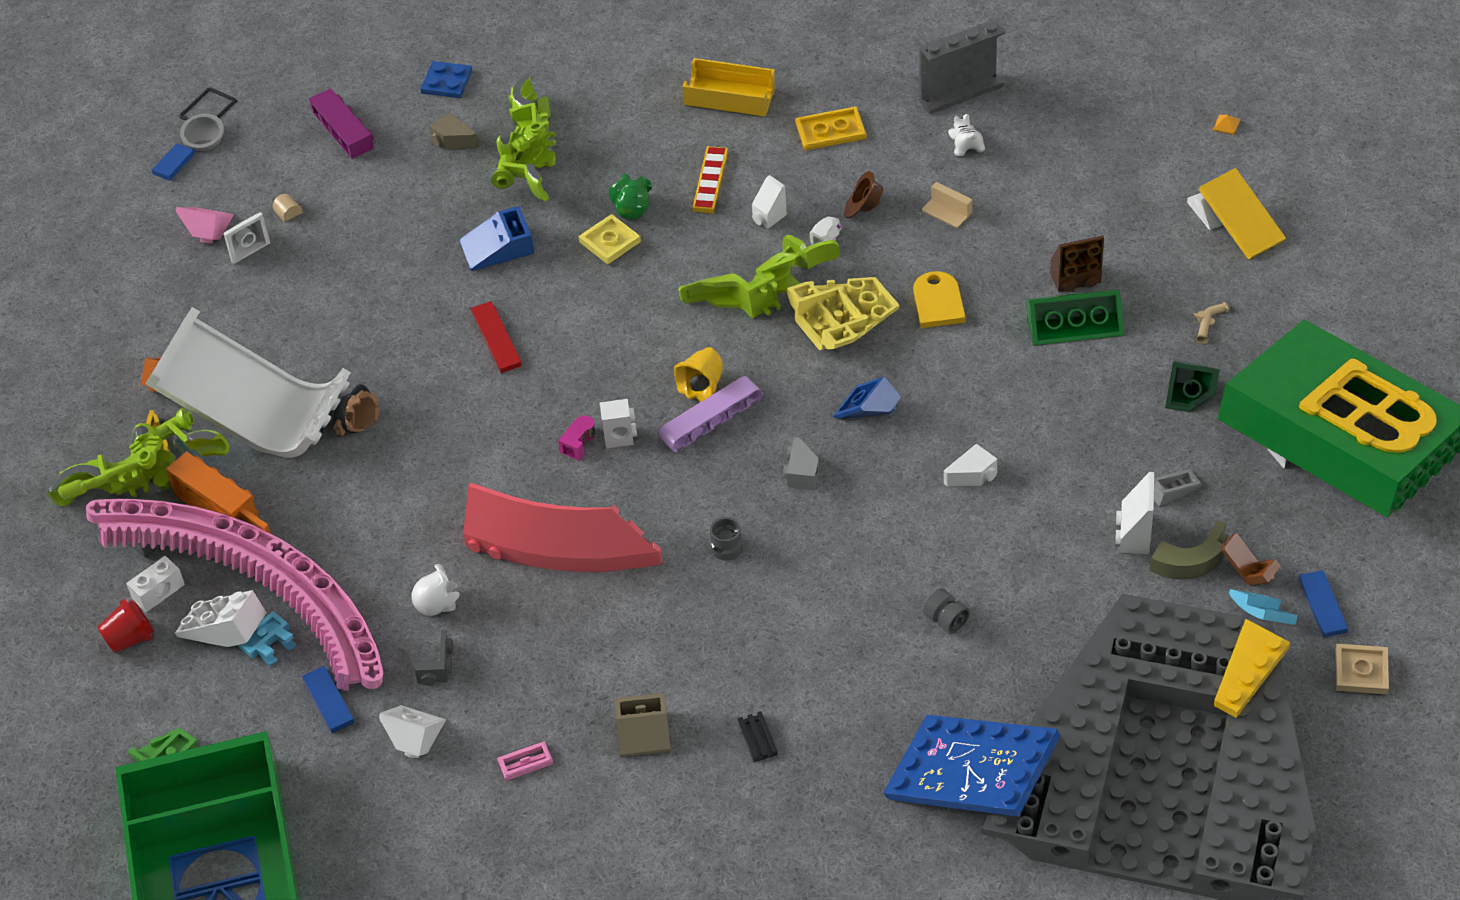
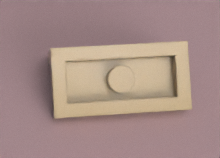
[922,182,973,228]

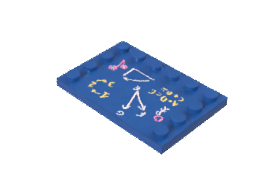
[883,715,1061,817]

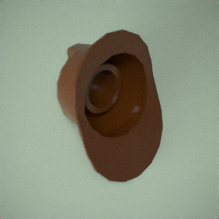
[844,171,883,218]

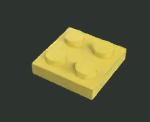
[579,214,641,265]

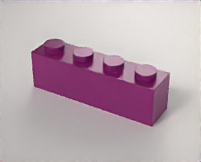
[309,88,374,159]

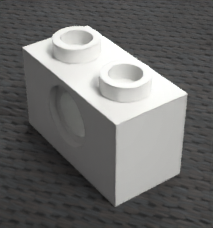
[600,399,637,449]
[126,556,185,612]

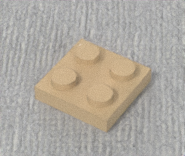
[1335,644,1389,695]

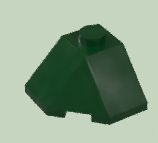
[1165,360,1220,412]

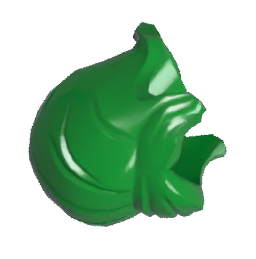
[608,173,652,220]

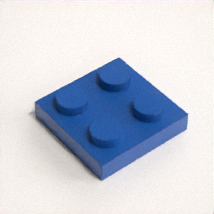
[420,61,472,98]

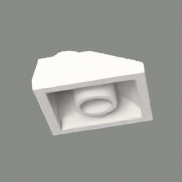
[223,212,270,264]
[379,705,446,758]

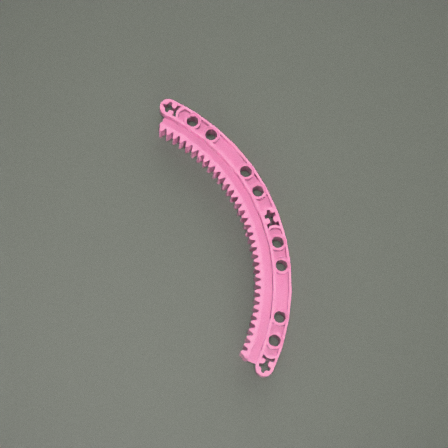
[86,499,383,691]

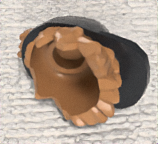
[333,384,380,436]

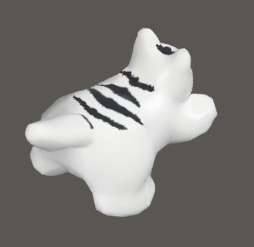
[948,114,985,157]

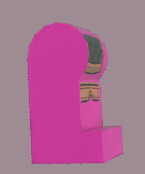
[558,415,596,461]

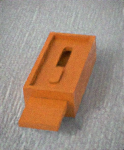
[166,451,271,534]

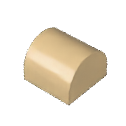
[273,194,303,222]

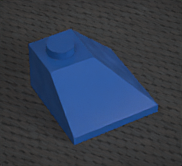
[833,377,901,419]

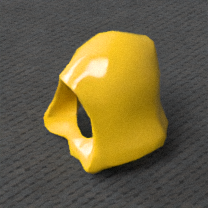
[674,347,723,402]

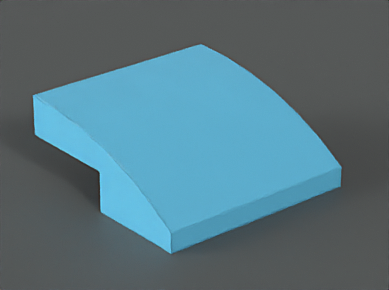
[1229,589,1298,625]

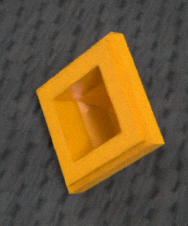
[1213,114,1240,135]

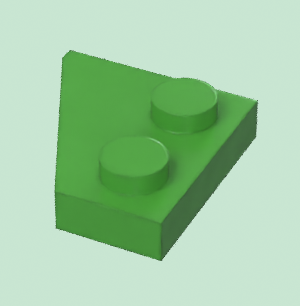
[128,728,199,762]

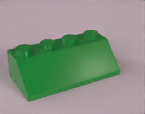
[1026,289,1124,345]

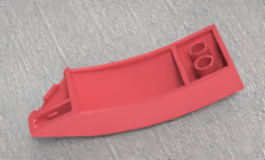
[463,483,663,572]

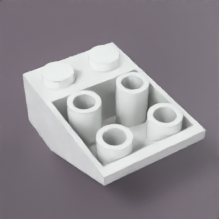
[175,590,267,647]

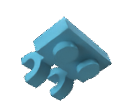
[237,611,297,666]

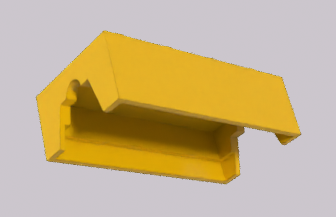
[682,58,776,117]

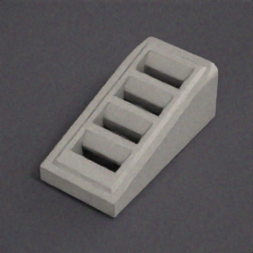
[1154,469,1203,507]

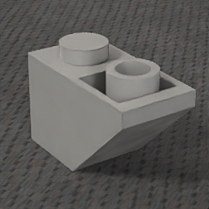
[783,437,819,490]

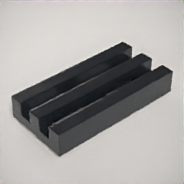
[738,711,778,762]

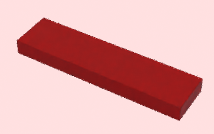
[471,301,522,373]

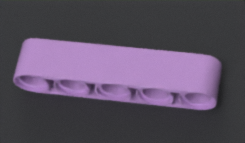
[658,376,763,452]

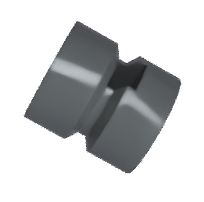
[710,517,743,561]
[923,589,970,634]

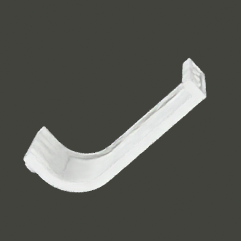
[146,307,351,458]

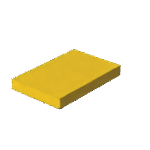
[795,106,867,151]

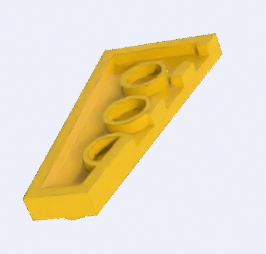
[1214,619,1290,718]

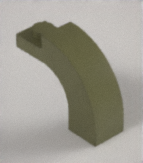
[1150,520,1228,579]

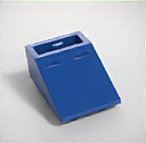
[459,206,534,271]

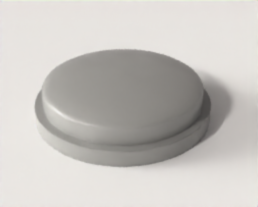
[180,114,225,151]

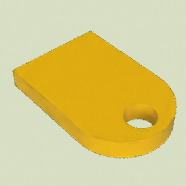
[913,271,966,328]

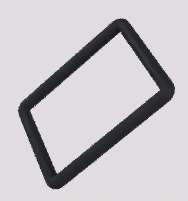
[179,87,237,121]

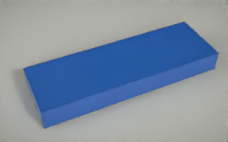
[1299,570,1348,638]
[302,665,355,733]

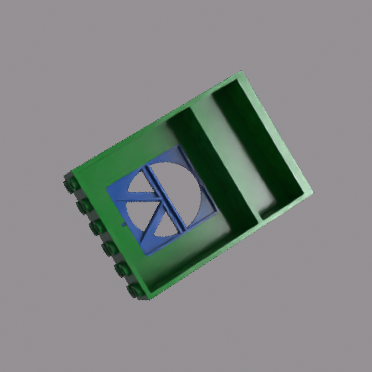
[115,731,301,900]

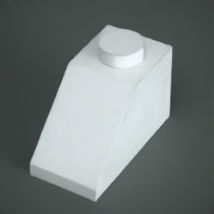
[752,175,787,229]
[944,444,997,486]

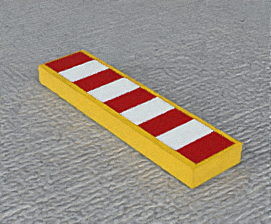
[692,146,728,213]

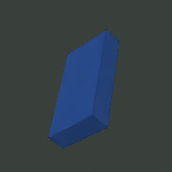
[152,143,195,181]

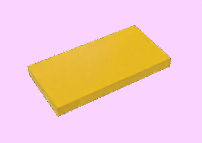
[1198,168,1286,260]

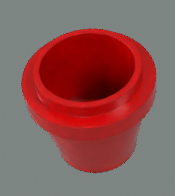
[97,598,155,654]

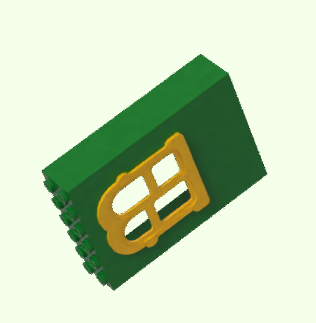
[1217,319,1460,518]

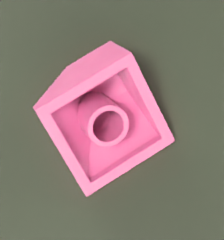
[176,207,234,243]

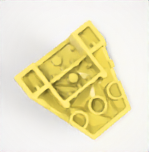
[787,277,899,350]

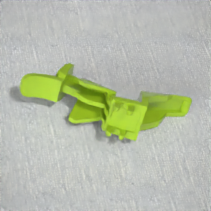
[678,235,840,318]

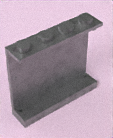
[919,19,1006,115]

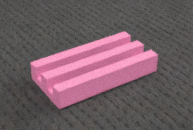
[497,741,554,781]

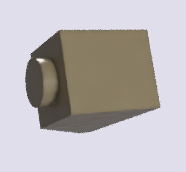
[430,113,479,150]

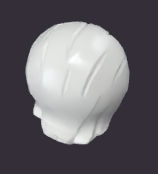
[412,564,460,616]

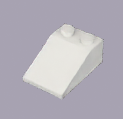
[1115,472,1154,554]

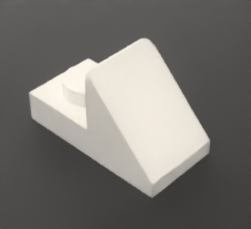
[1187,193,1223,230]

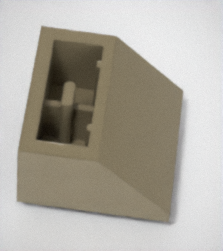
[614,693,671,757]

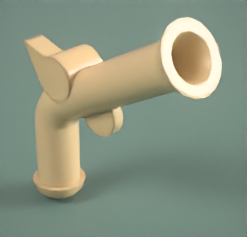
[1193,302,1229,344]

